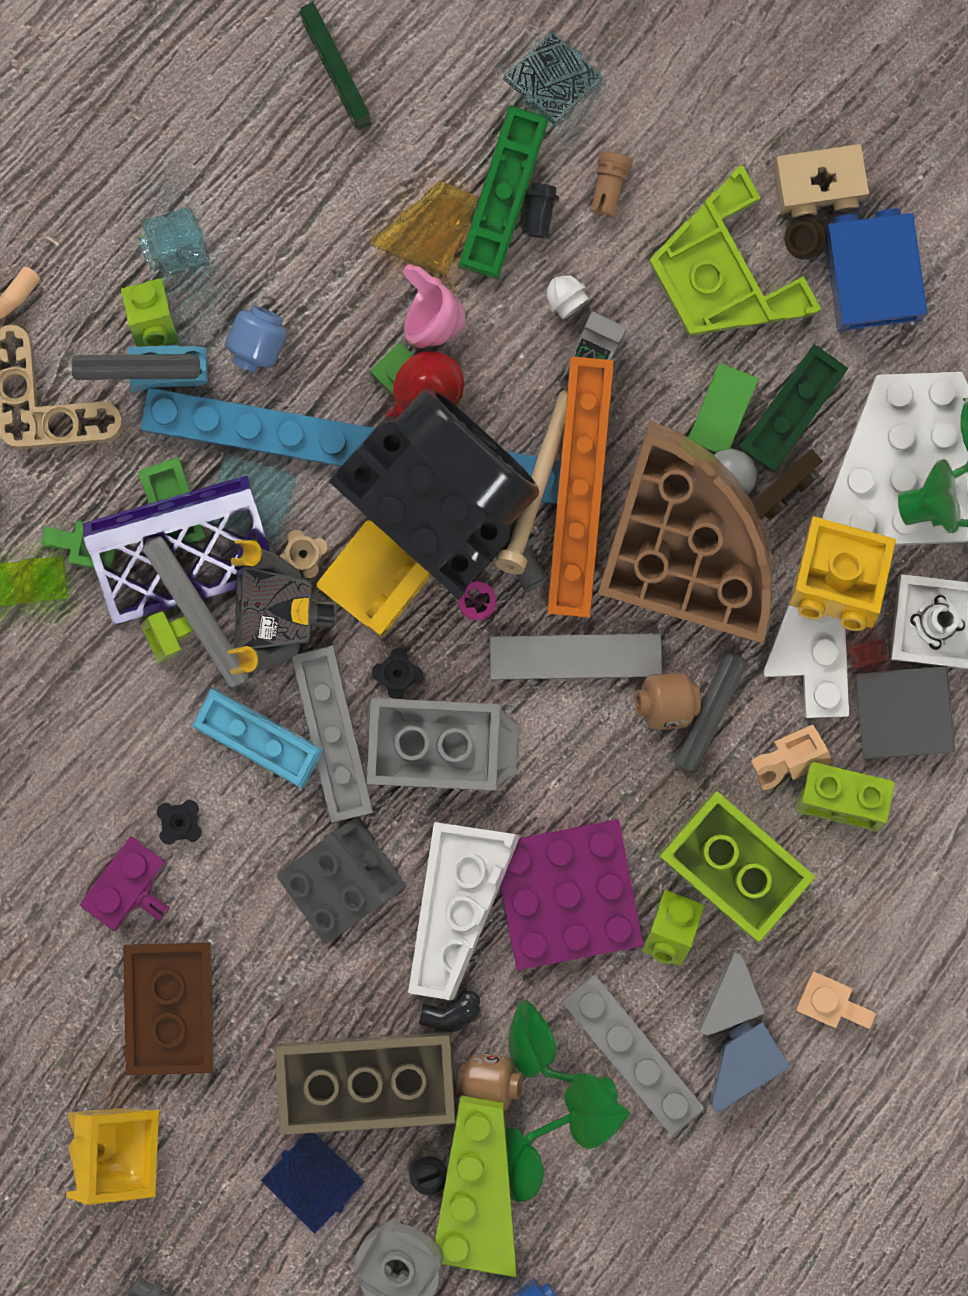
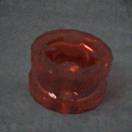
[846,639,889,670]

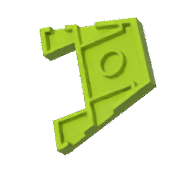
[649,165,822,337]

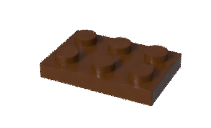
[123,942,214,1075]

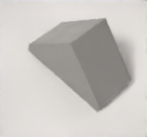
[697,951,765,1036]

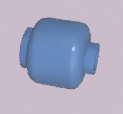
[225,305,288,372]

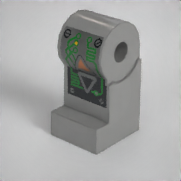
[559,312,626,390]

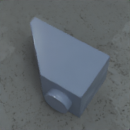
[709,1020,790,1113]

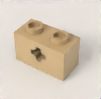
[773,144,869,219]

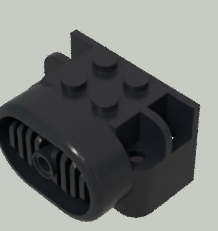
[328,388,539,600]

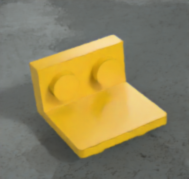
[317,520,432,638]

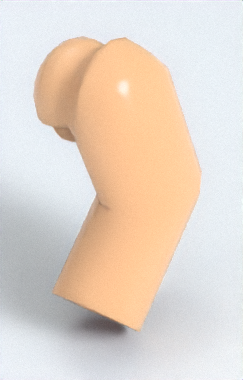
[0,267,40,319]

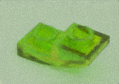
[0,556,68,607]

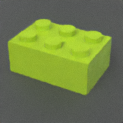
[657,791,816,943]

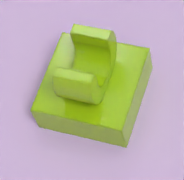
[141,611,193,664]

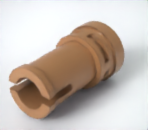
[589,151,633,218]

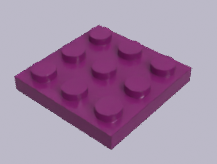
[500,819,644,970]

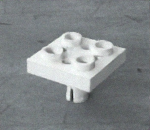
[889,574,968,670]

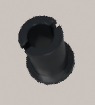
[522,183,559,239]

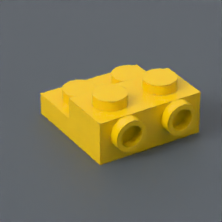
[789,516,896,631]

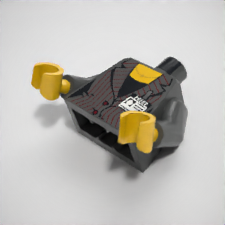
[227,540,334,675]

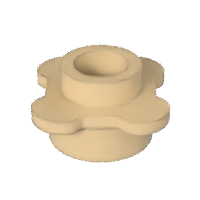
[280,530,328,578]

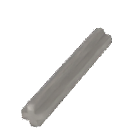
[143,536,249,687]

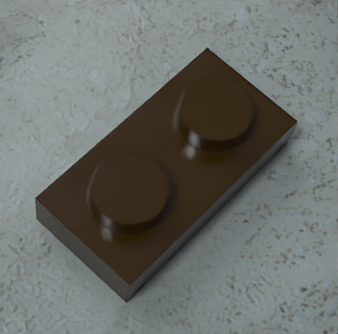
[753,448,823,521]

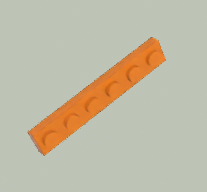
[547,356,614,618]

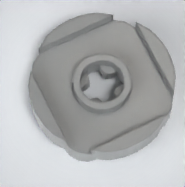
[354,1221,443,1296]

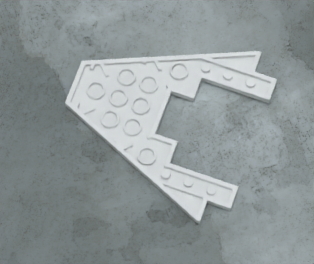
[763,372,968,718]

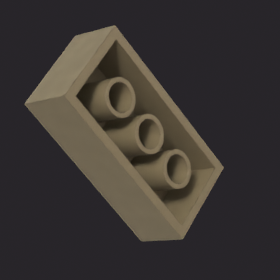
[275,1032,456,1135]

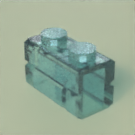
[138,207,210,278]

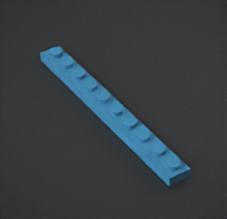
[141,388,561,505]

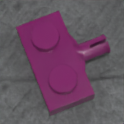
[79,836,170,931]

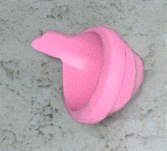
[403,264,466,349]

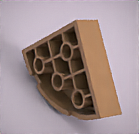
[598,421,772,644]

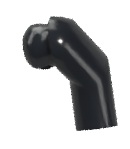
[419,990,481,1032]

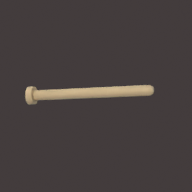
[495,389,568,575]

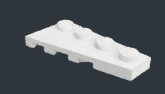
[408,822,520,1000]

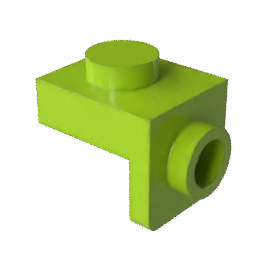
[121,278,179,347]
[642,890,705,966]

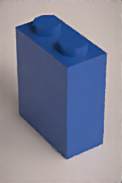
[825,208,928,332]

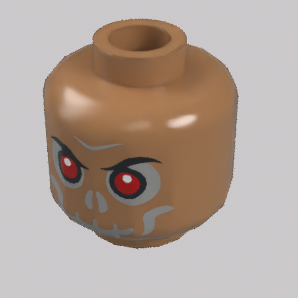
[634,673,701,730]
[457,1053,523,1111]

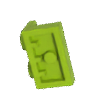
[795,762,895,832]

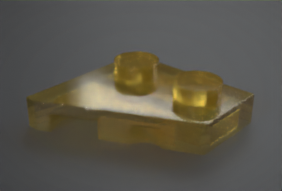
[371,181,479,277]

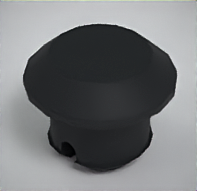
[409,1156,447,1195]

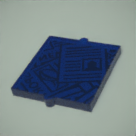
[261,1133,365,1234]

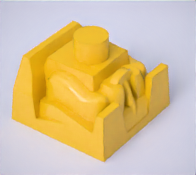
[66,1108,159,1205]

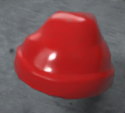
[384,351,465,419]

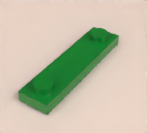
[458,105,549,280]

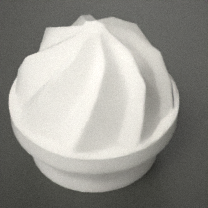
[546,276,590,320]

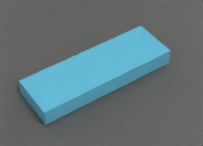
[192,689,324,788]

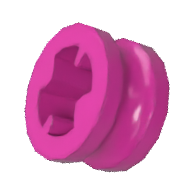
[458,581,496,621]

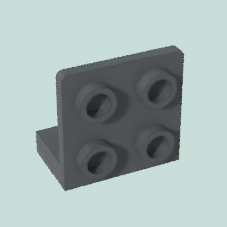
[277,817,407,944]

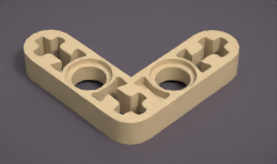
[0,325,124,449]

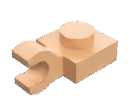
[751,725,832,790]
[795,971,877,1029]

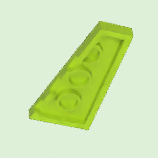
[435,1095,517,1278]

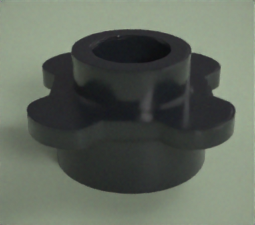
[372,648,423,699]
[157,800,202,845]

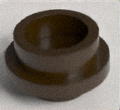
[785,217,827,260]

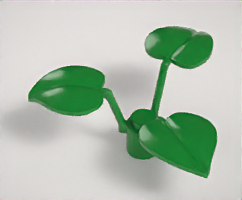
[898,397,968,533]
[506,1000,630,1203]

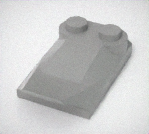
[366,698,518,791]

